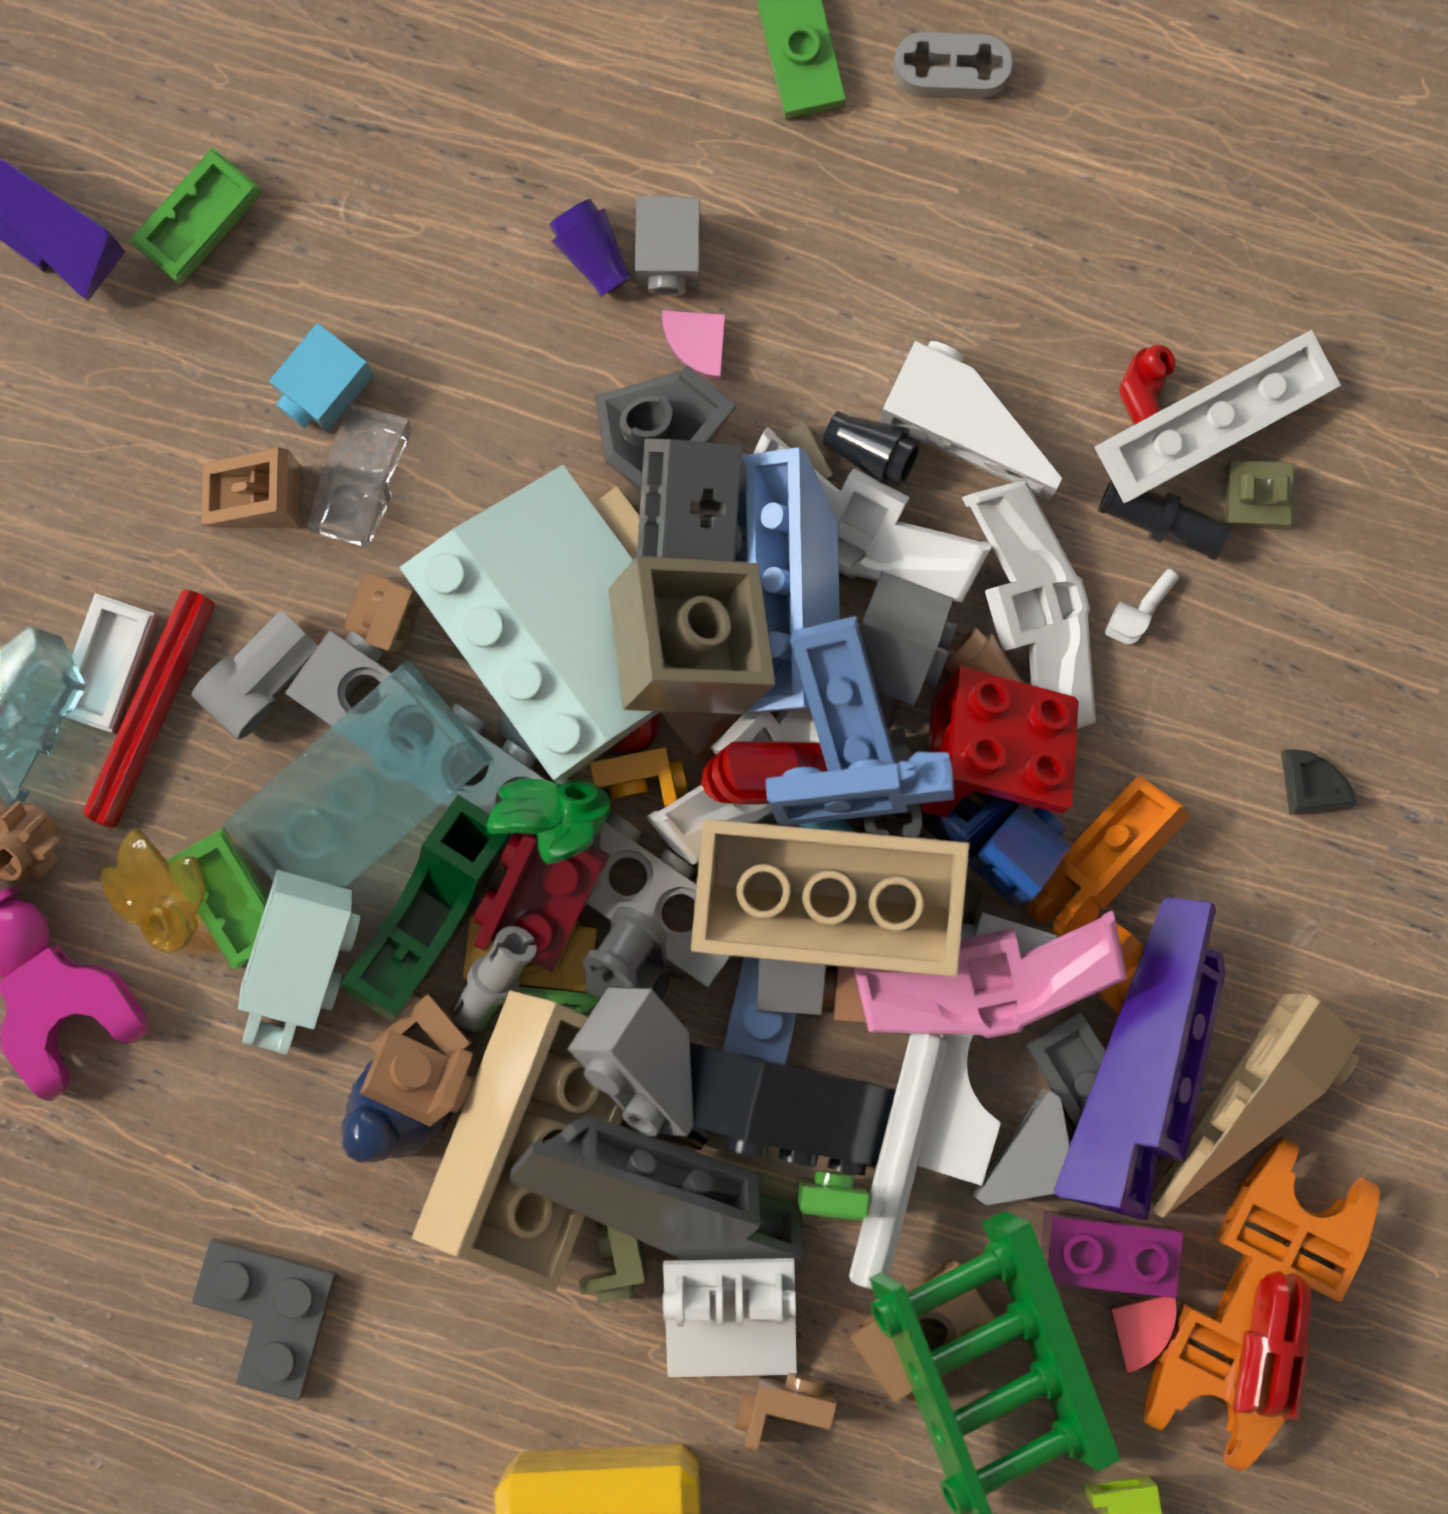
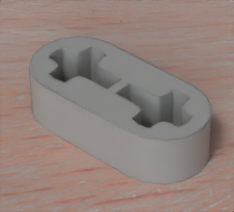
[893,32,1013,99]

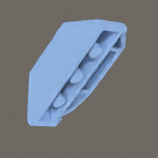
[734,448,840,713]

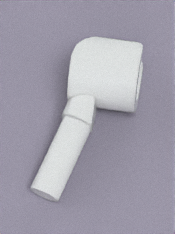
[1105,569,1179,645]

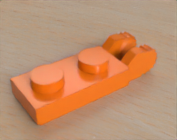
[1026,776,1190,938]

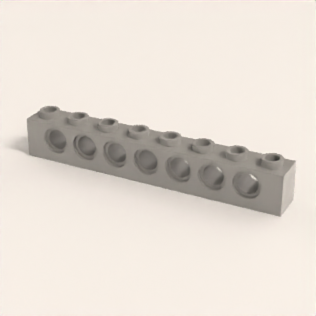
[285,630,731,988]

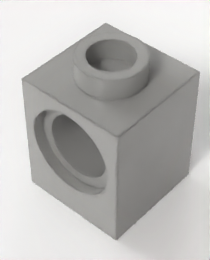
[635,196,700,296]

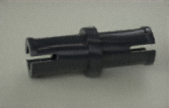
[1098,479,1231,561]

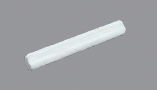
[849,1033,948,1289]

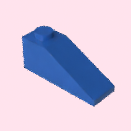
[967,804,1071,906]

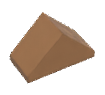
[201,447,302,528]

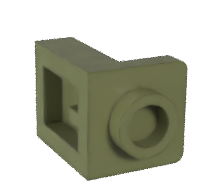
[579,1222,648,1303]

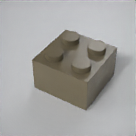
[608,556,775,714]

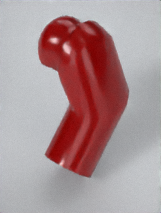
[1119,344,1176,425]

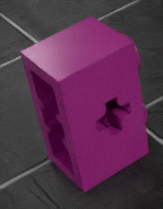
[1040,1211,1184,1298]

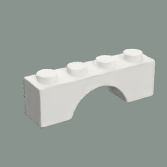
[917,912,1057,1186]

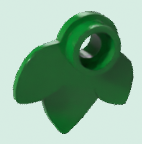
[487,779,610,864]

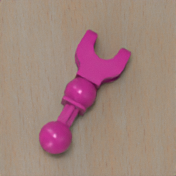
[0,886,149,1101]

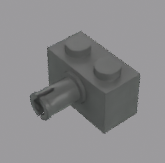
[860,571,958,730]

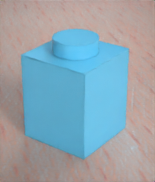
[269,322,374,433]

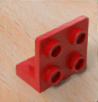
[922,666,1079,818]

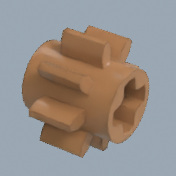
[0,801,61,883]

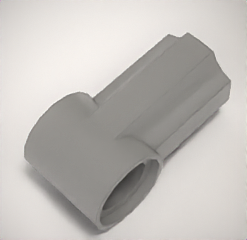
[192,610,318,740]

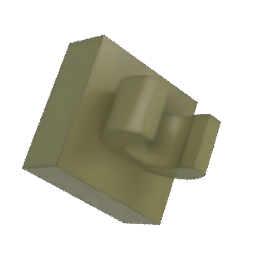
[1224,460,1294,530]

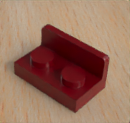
[473,833,610,972]

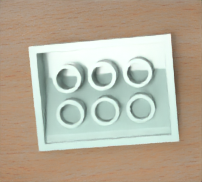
[399,465,660,784]

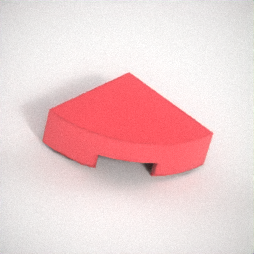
[1109,1296,1176,1373]

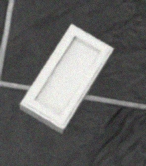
[52,593,159,735]

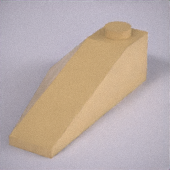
[1150,994,1361,1218]

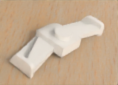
[753,427,992,603]
[962,479,1096,729]
[646,708,819,865]

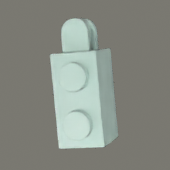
[238,870,360,1055]

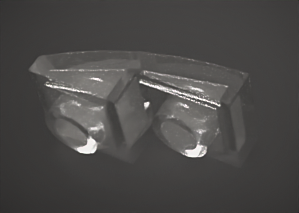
[308,403,412,547]

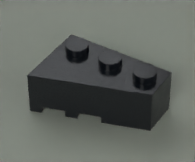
[689,1042,896,1176]

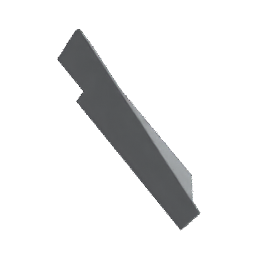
[510,1115,803,1266]

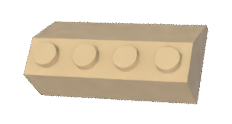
[691,819,969,977]
[411,991,624,1294]

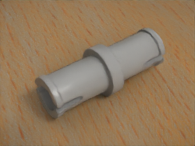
[451,926,537,1032]

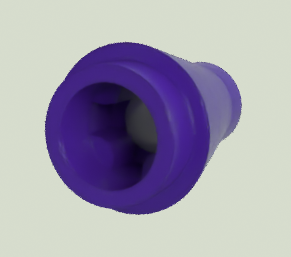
[549,198,632,297]

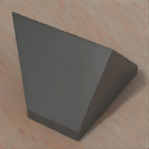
[595,366,736,491]

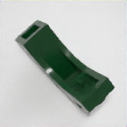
[340,794,512,1023]

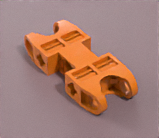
[1143,1136,1380,1472]

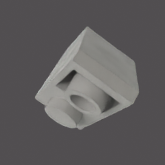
[568,988,693,1136]

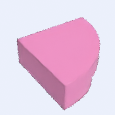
[662,310,725,381]

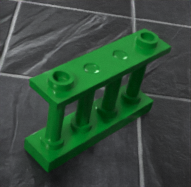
[869,1211,1121,1514]

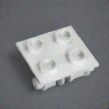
[663,1258,797,1377]

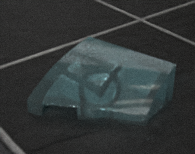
[0,626,86,805]

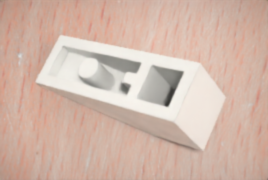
[880,341,1062,501]

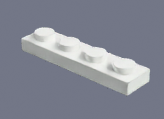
[1094,330,1341,503]

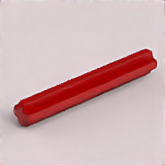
[83,589,215,828]

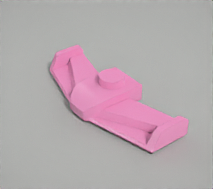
[854,911,1127,1039]

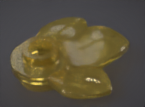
[101,829,205,953]

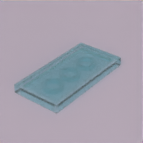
[223,660,494,888]

